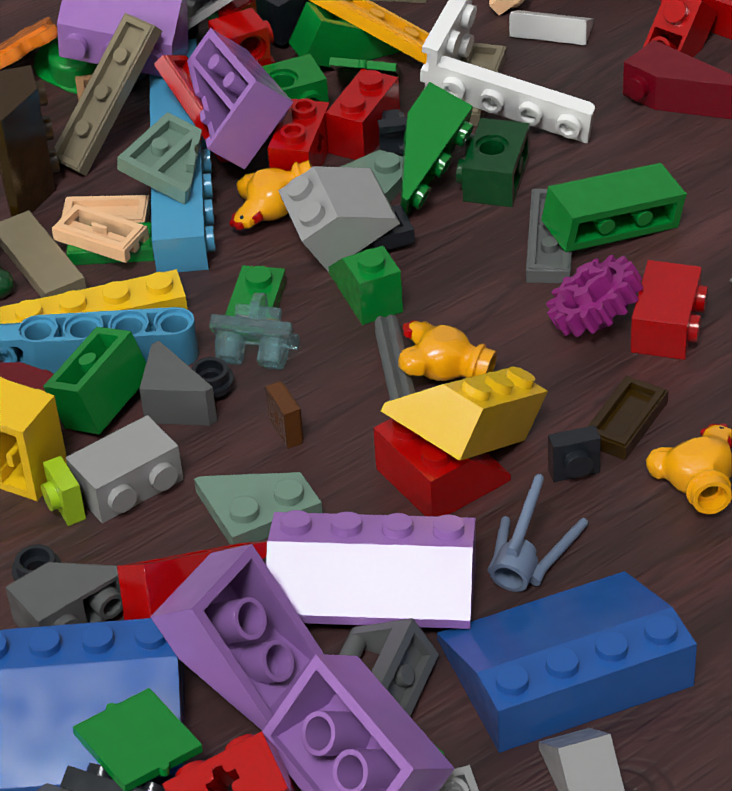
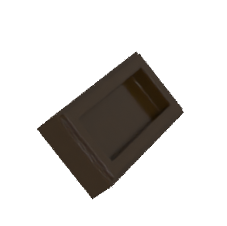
[587,375,669,460]

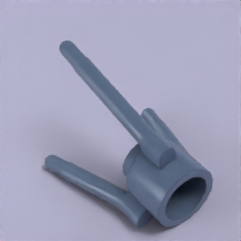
[487,474,589,592]

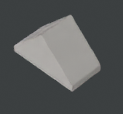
[539,728,625,791]

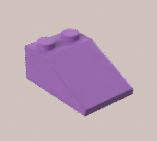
[151,544,324,731]

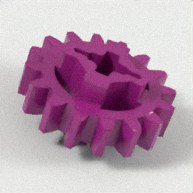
[546,255,643,337]

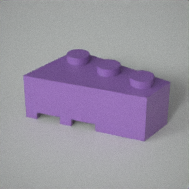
[187,28,293,170]

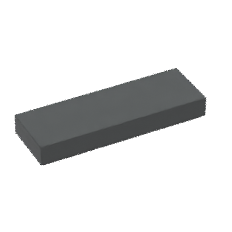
[526,189,572,283]

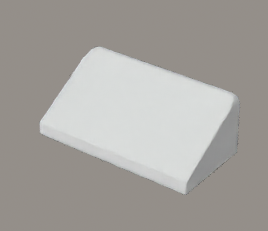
[509,10,594,45]

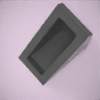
[140,341,217,426]

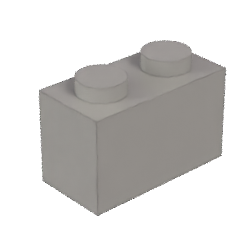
[66,415,184,524]

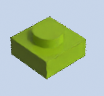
[41,455,86,526]

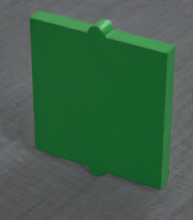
[329,57,401,77]
[73,688,203,791]

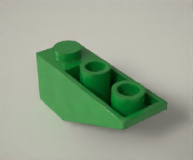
[400,82,474,216]

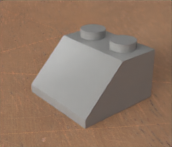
[278,166,400,272]

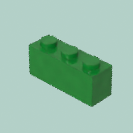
[541,163,687,252]

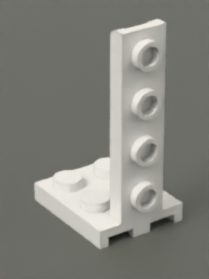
[420,0,595,144]

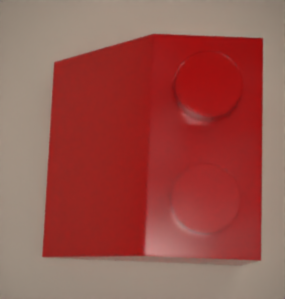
[373,418,511,517]

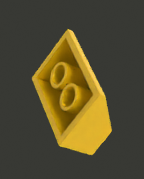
[381,366,548,461]

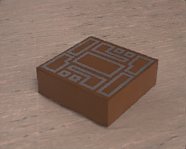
[265,381,304,449]

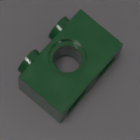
[456,118,530,207]

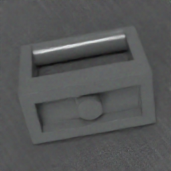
[339,618,439,716]

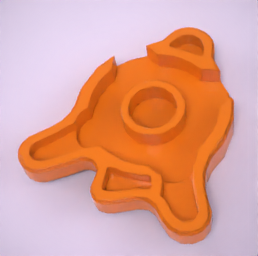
[0,17,58,70]

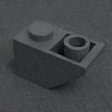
[5,562,123,628]

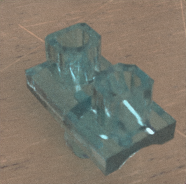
[209,292,300,369]

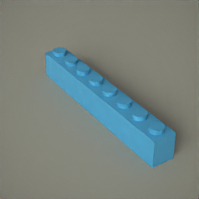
[149,39,216,272]

